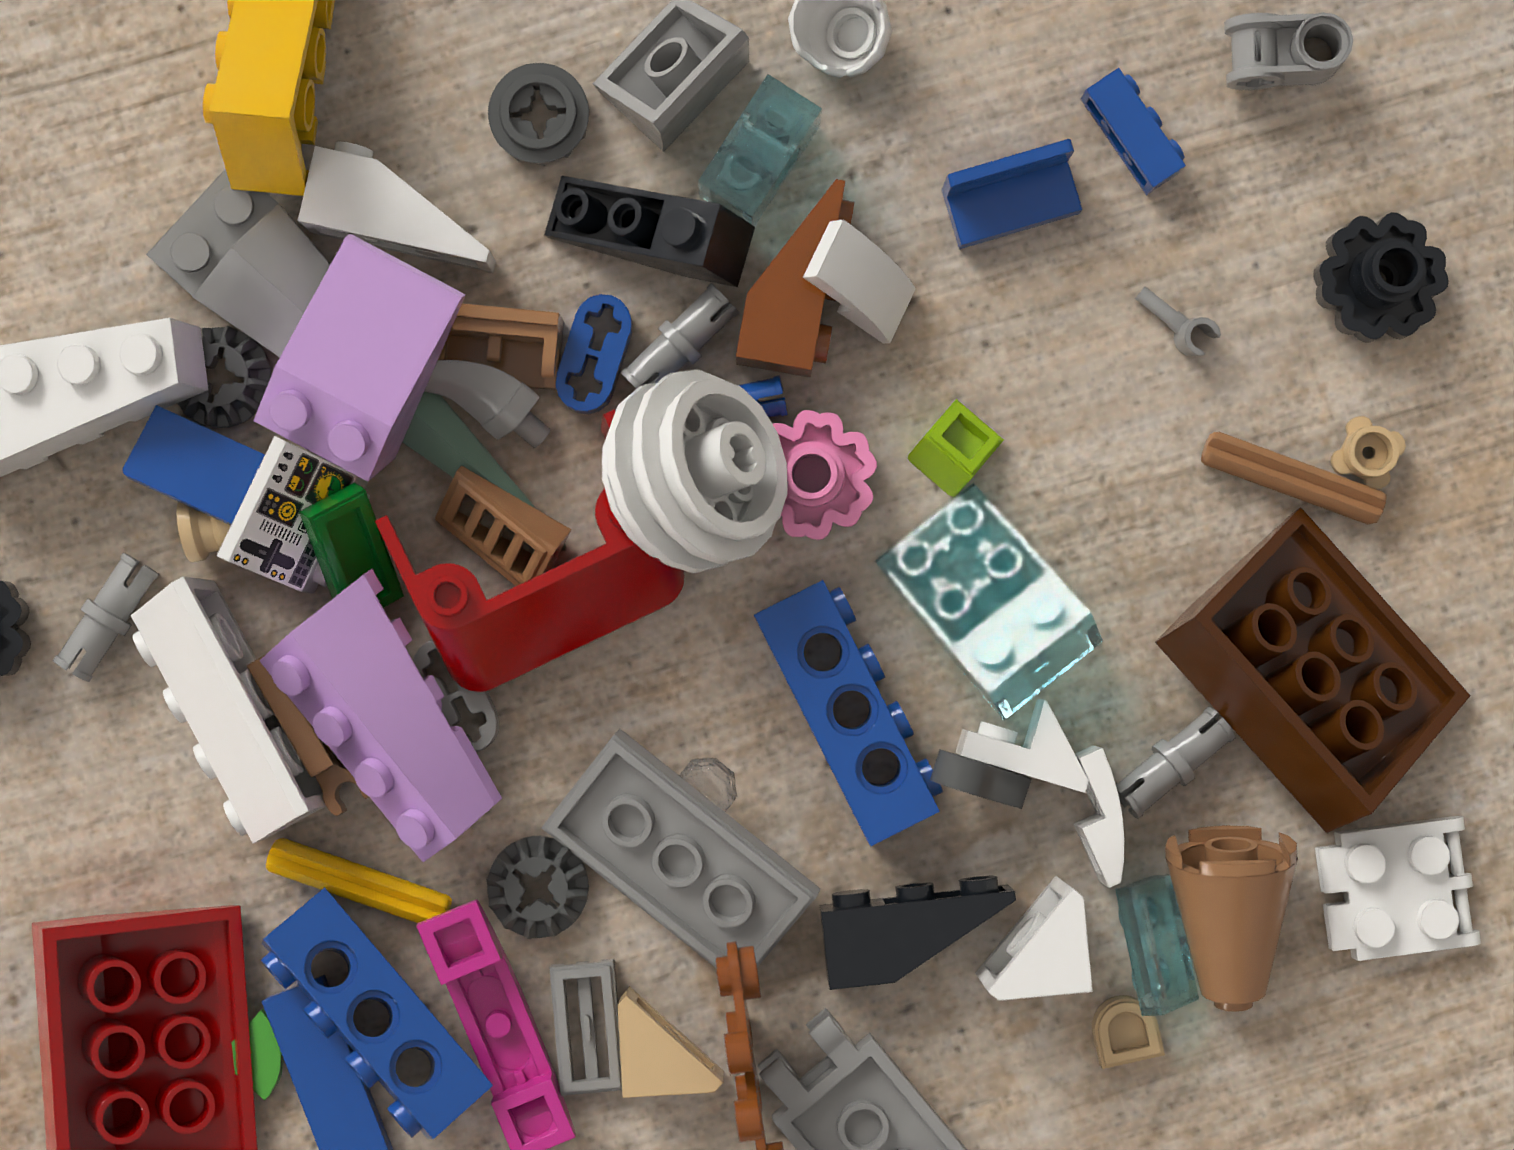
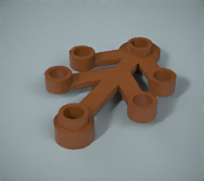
[715,941,784,1150]

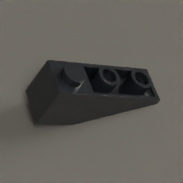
[544,175,755,287]
[819,875,1016,990]

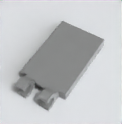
[757,1008,967,1150]

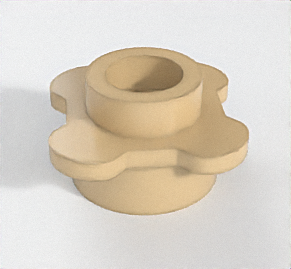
[1330,416,1405,490]

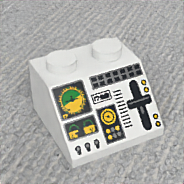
[217,436,370,594]

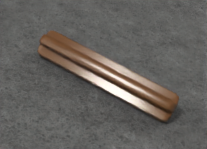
[1201,432,1387,525]

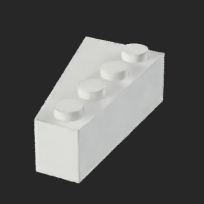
[0,318,208,477]

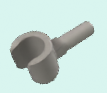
[1135,287,1221,356]

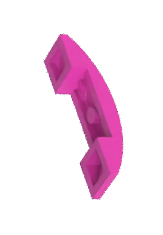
[416,899,576,1150]

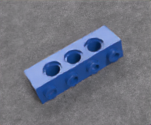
[754,580,943,847]
[261,887,493,1139]

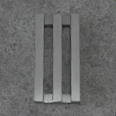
[549,959,622,1096]

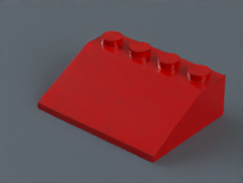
[32,905,257,1150]

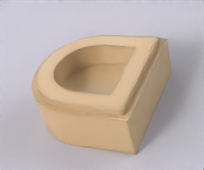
[1092,995,1165,1069]

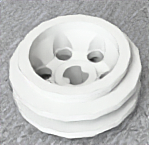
[602,369,788,573]

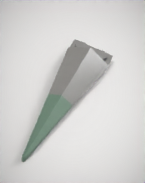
[146,169,566,551]

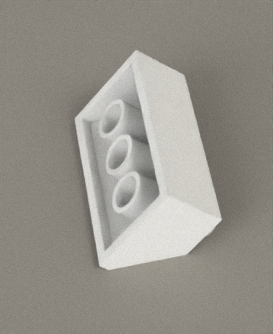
[131,576,326,844]

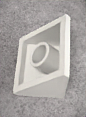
[975,876,1093,1000]

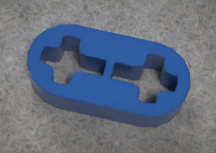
[555,294,633,415]

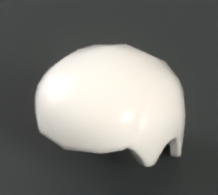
[788,0,892,78]

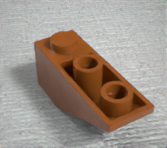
[736,179,855,378]

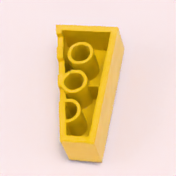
[203,0,335,196]

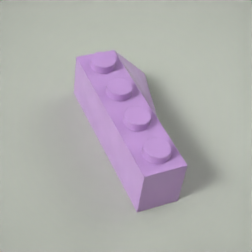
[259,569,502,862]

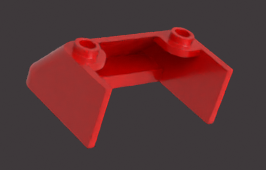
[375,409,684,692]

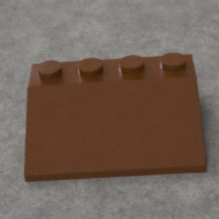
[1155,507,1471,833]

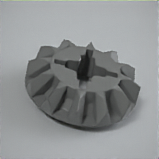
[488,63,590,166]
[178,326,271,428]
[486,836,589,939]

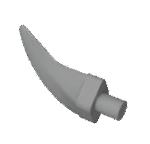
[424,360,550,448]

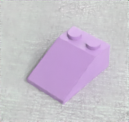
[253,234,466,482]

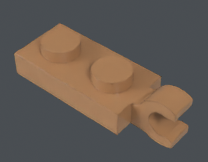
[246,654,370,816]

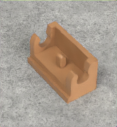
[438,304,564,390]

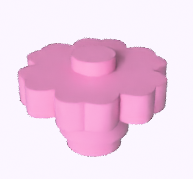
[773,410,877,540]

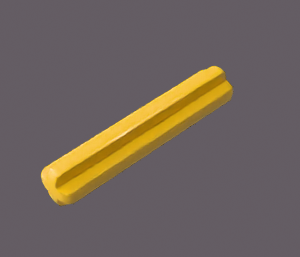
[266,838,452,923]

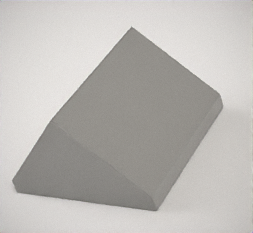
[593,0,749,152]

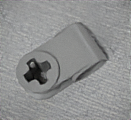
[1224,12,1353,90]

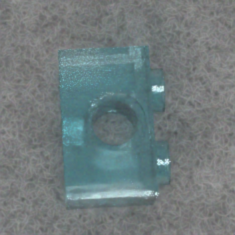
[698,74,822,226]

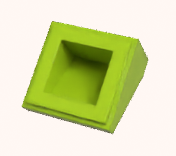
[908,399,1004,497]

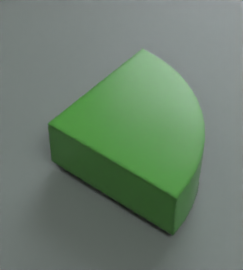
[232,1008,284,1101]

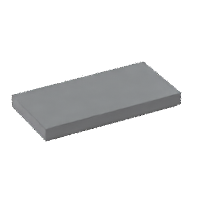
[541,729,820,968]

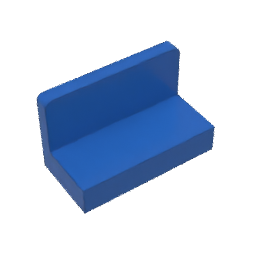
[941,139,1083,249]
[122,405,265,525]

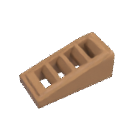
[435,466,571,586]

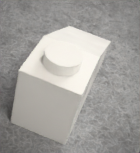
[298,141,496,273]

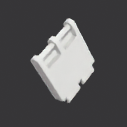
[1315,816,1481,961]

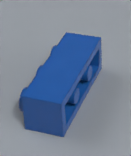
[1081,68,1186,195]

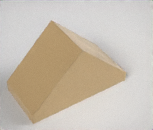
[618,986,724,1098]

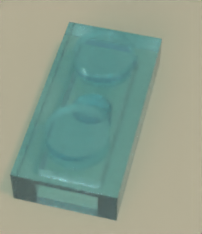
[1115,874,1199,1016]

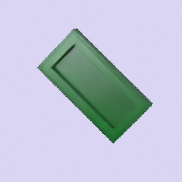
[299,482,404,608]

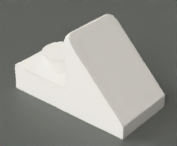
[955,699,1089,793]

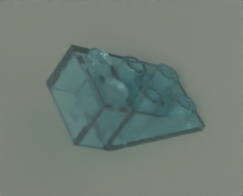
[875,483,1103,721]

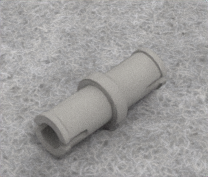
[620,283,740,389]
[53,552,159,682]
[1115,707,1236,819]

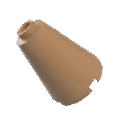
[1165,825,1298,1012]

